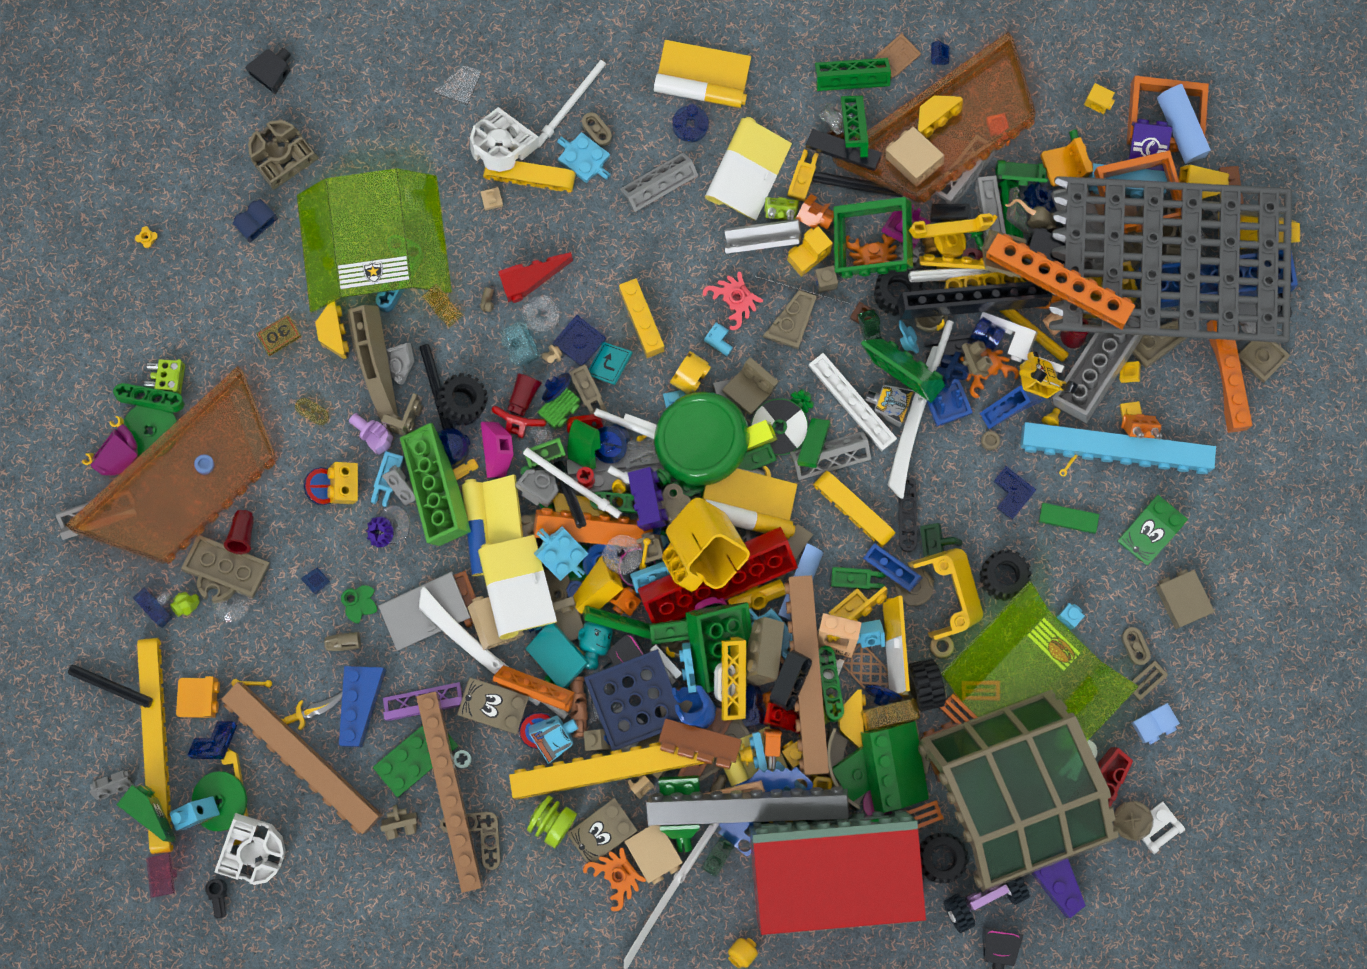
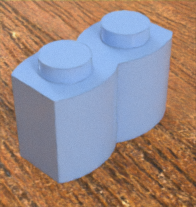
[1131,703,1180,744]

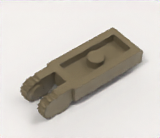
[568,364,608,414]

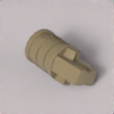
[324,632,361,651]

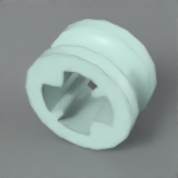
[453,750,471,768]

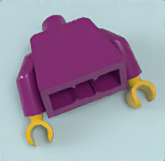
[82,416,143,476]

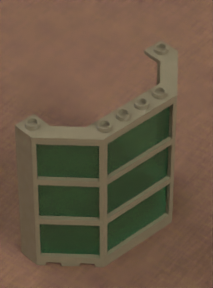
[918,690,1119,892]

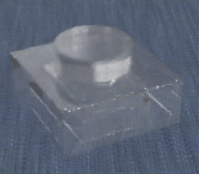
[530,423,554,446]

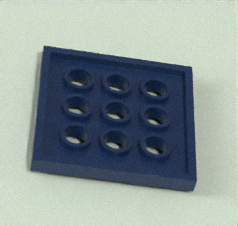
[584,649,685,751]

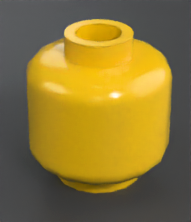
[728,938,758,969]

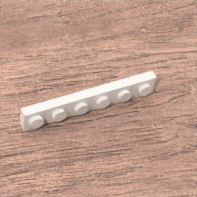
[808,353,897,452]

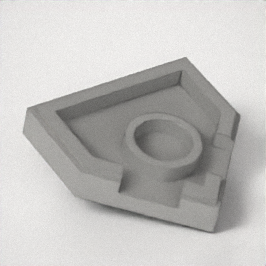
[386,343,414,384]
[515,469,558,507]

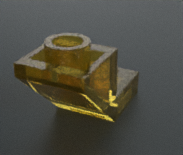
[422,284,463,328]

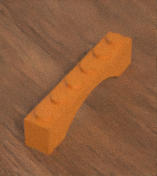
[1206,320,1253,433]

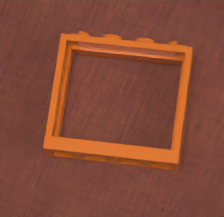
[1126,76,1209,152]
[1094,150,1181,234]

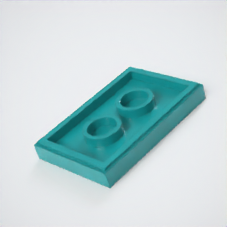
[525,623,589,689]

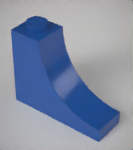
[980,385,1047,429]

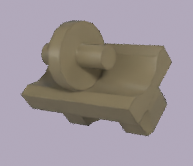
[961,341,993,377]
[380,805,418,840]

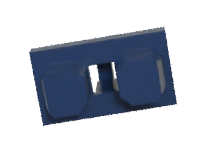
[936,351,969,388]

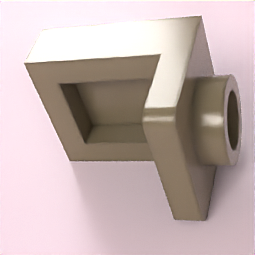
[637,532,664,563]

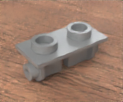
[382,465,416,505]
[89,770,134,800]

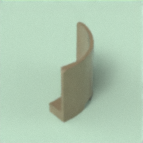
[826,728,865,811]

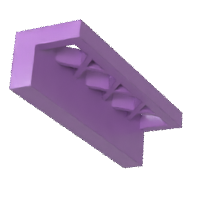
[383,682,462,721]

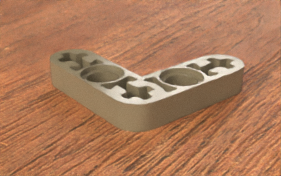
[440,812,501,870]

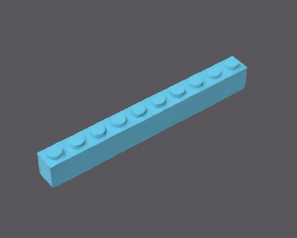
[1020,422,1216,474]

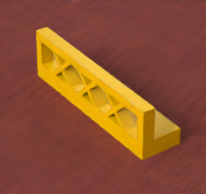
[722,637,746,721]

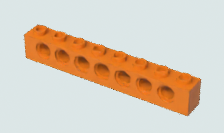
[986,233,1136,330]

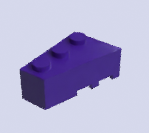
[628,467,669,531]
[1031,845,1086,918]

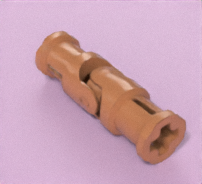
[570,677,588,738]

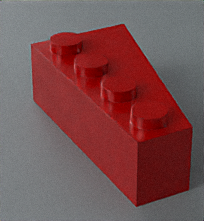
[1066,747,1133,835]

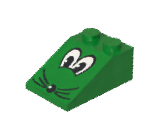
[1117,495,1188,566]
[116,785,176,842]

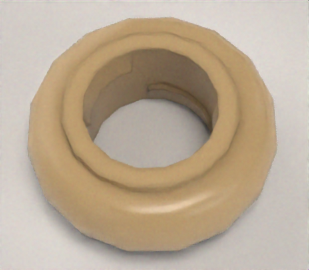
[930,636,954,659]

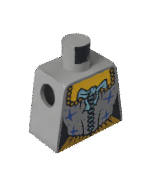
[865,385,913,428]

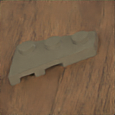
[763,290,817,349]
[1132,320,1187,368]

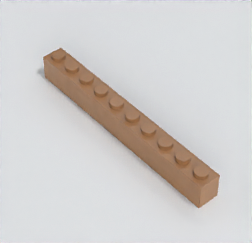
[784,575,829,776]
[221,682,383,834]
[416,691,483,893]

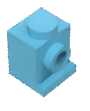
[1056,603,1085,630]
[857,619,885,648]

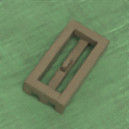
[1125,661,1168,701]

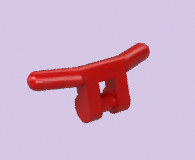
[492,406,547,439]

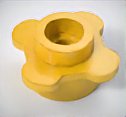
[135,226,158,248]
[739,744,754,767]

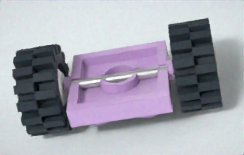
[943,865,1030,934]

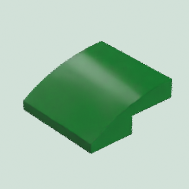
[567,419,601,469]

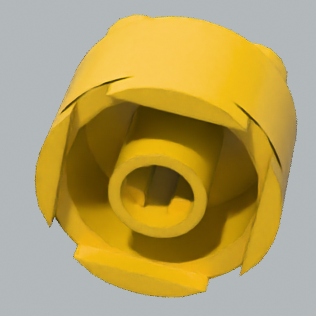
[669,351,711,394]

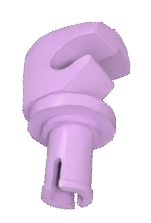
[349,413,394,455]

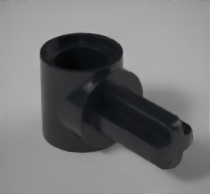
[205,879,227,919]

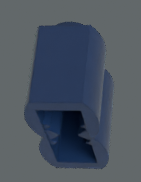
[233,199,278,243]

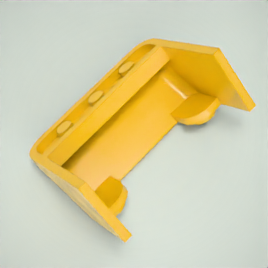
[907,548,983,640]

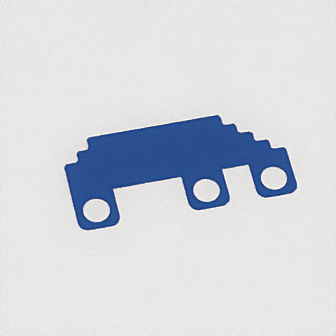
[718,767,813,857]

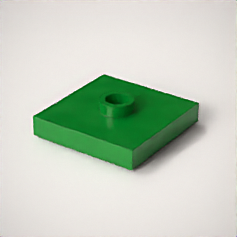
[832,746,870,802]

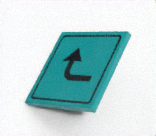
[588,342,633,385]

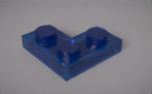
[993,466,1036,520]
[188,721,237,759]

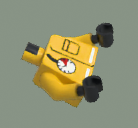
[1019,351,1078,399]

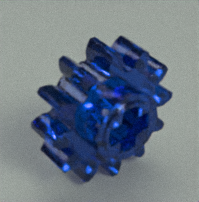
[1023,182,1055,212]

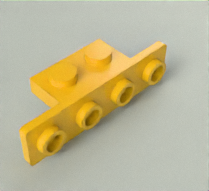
[919,254,987,282]
[827,586,888,643]

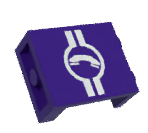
[1126,119,1173,171]

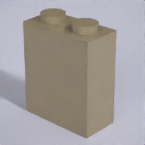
[1155,569,1215,630]

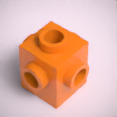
[609,586,641,616]

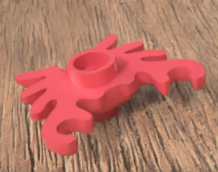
[703,272,763,331]

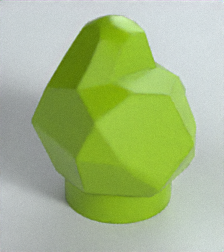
[170,592,200,617]

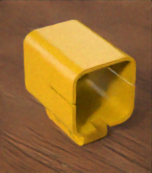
[662,498,750,592]

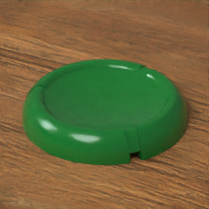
[654,392,749,486]

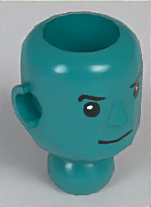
[578,621,613,670]

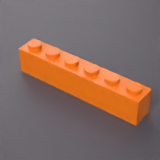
[533,508,653,548]

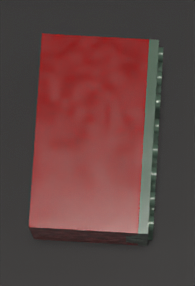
[749,809,926,935]

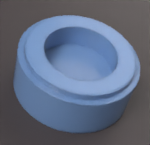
[194,454,215,475]

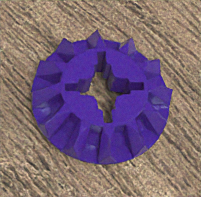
[366,517,393,548]

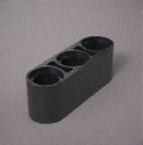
[770,650,812,711]

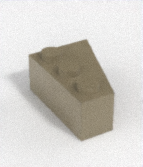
[746,617,785,686]

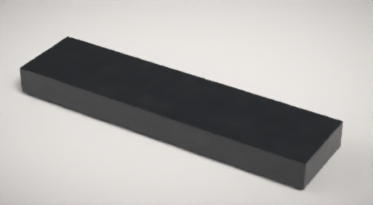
[805,129,882,171]

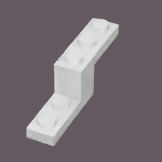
[980,312,1065,376]

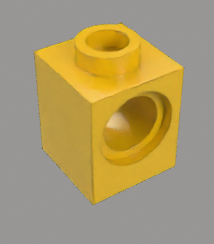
[1084,83,1115,114]

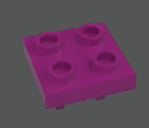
[881,204,930,249]

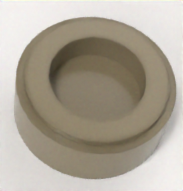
[981,431,1000,451]

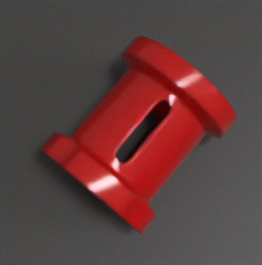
[577,467,595,489]

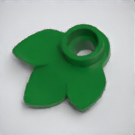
[341,585,377,624]

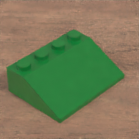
[861,339,945,403]
[686,602,752,693]
[860,721,929,813]

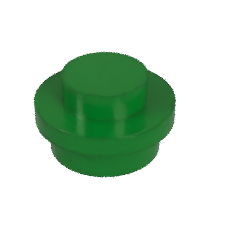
[657,468,671,487]

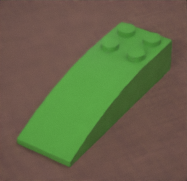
[400,423,471,546]

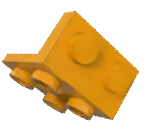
[1040,137,1093,187]
[176,676,220,718]

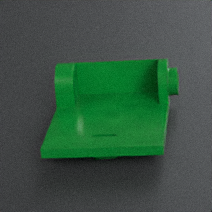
[995,160,1048,186]

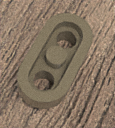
[582,112,612,146]
[1121,627,1150,666]

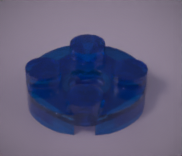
[672,104,709,142]

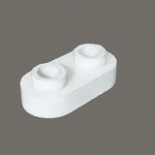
[714,663,735,702]

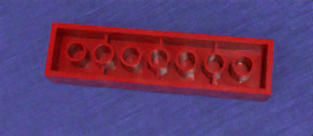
[638,527,798,623]

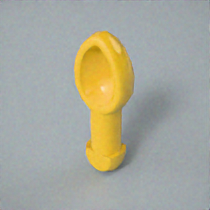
[612,479,626,506]

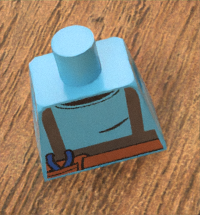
[528,716,579,764]
[170,796,220,831]

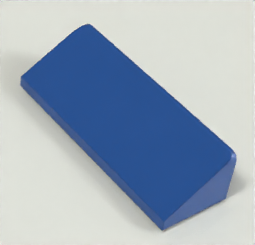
[863,543,923,592]

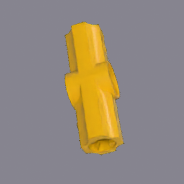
[726,579,785,610]

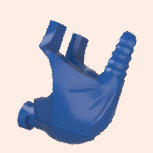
[672,685,716,729]

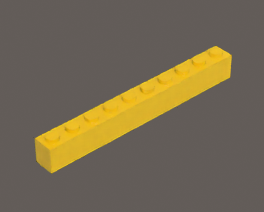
[509,742,704,800]

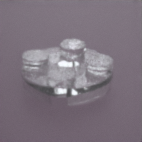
[819,103,855,134]
[522,295,560,334]
[603,535,642,575]

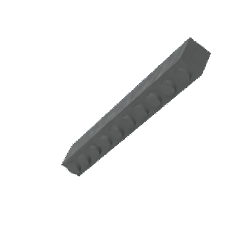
[646,787,849,826]

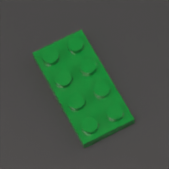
[373,725,459,798]

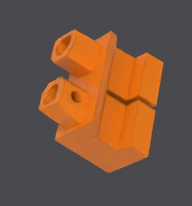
[796,194,834,229]

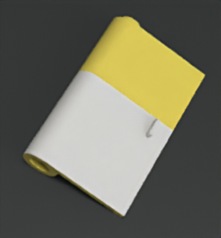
[705,117,792,221]
[478,535,557,640]

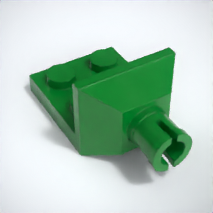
[659,775,701,852]

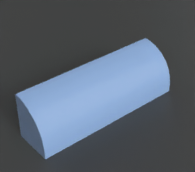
[1157,84,1211,164]
[778,543,823,622]

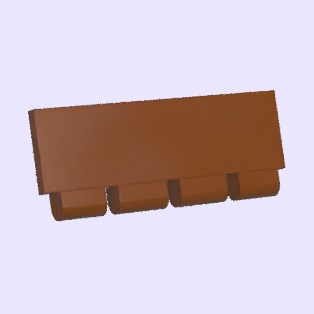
[659,719,742,769]

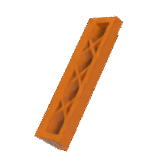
[493,665,575,712]

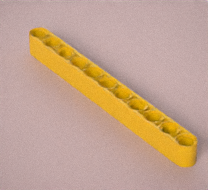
[137,637,173,854]

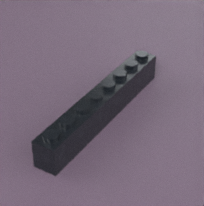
[897,281,1052,319]

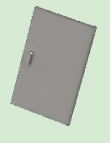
[378,572,471,651]

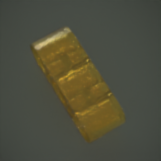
[861,699,920,731]

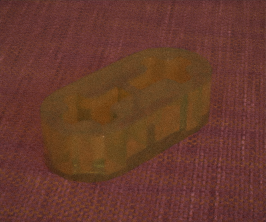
[295,398,329,426]

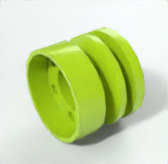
[527,796,577,849]

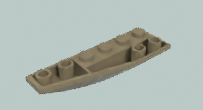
[347,305,398,420]

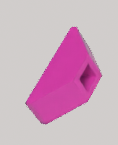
[481,422,514,478]

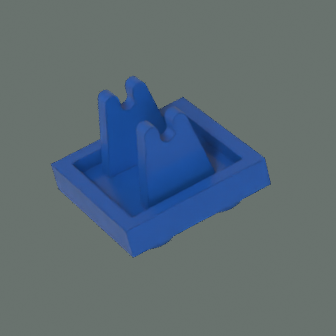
[927,379,973,427]

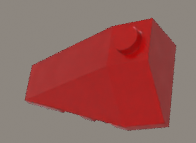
[498,252,573,303]

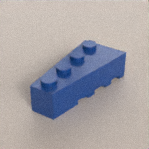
[339,666,386,747]

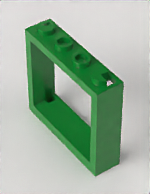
[834,197,913,278]

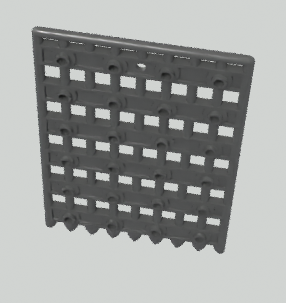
[1049,176,1292,343]

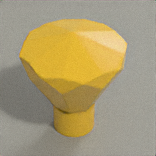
[1041,408,1061,426]

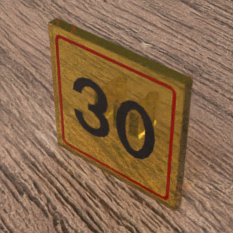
[256,314,302,356]

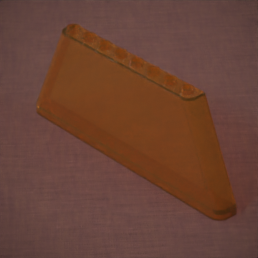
[832,32,1036,203]
[66,366,276,564]

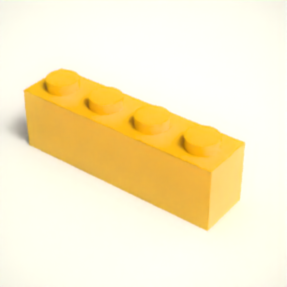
[619,278,664,358]

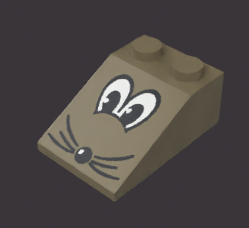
[456,677,529,734]
[567,798,638,863]

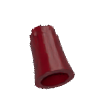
[1060,318,1089,349]
[507,373,542,417]
[224,510,254,554]

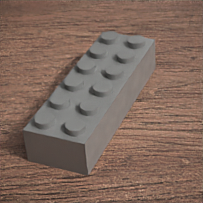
[1053,316,1143,424]

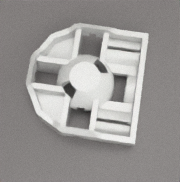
[470,107,539,172]
[215,813,286,885]

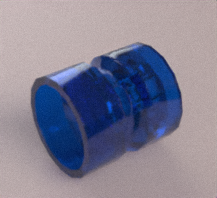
[970,317,1006,351]

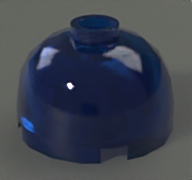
[437,428,470,467]

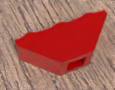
[763,702,800,734]

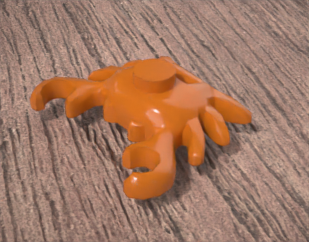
[846,234,897,266]
[960,342,1019,398]
[583,848,646,912]

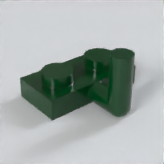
[920,523,963,564]

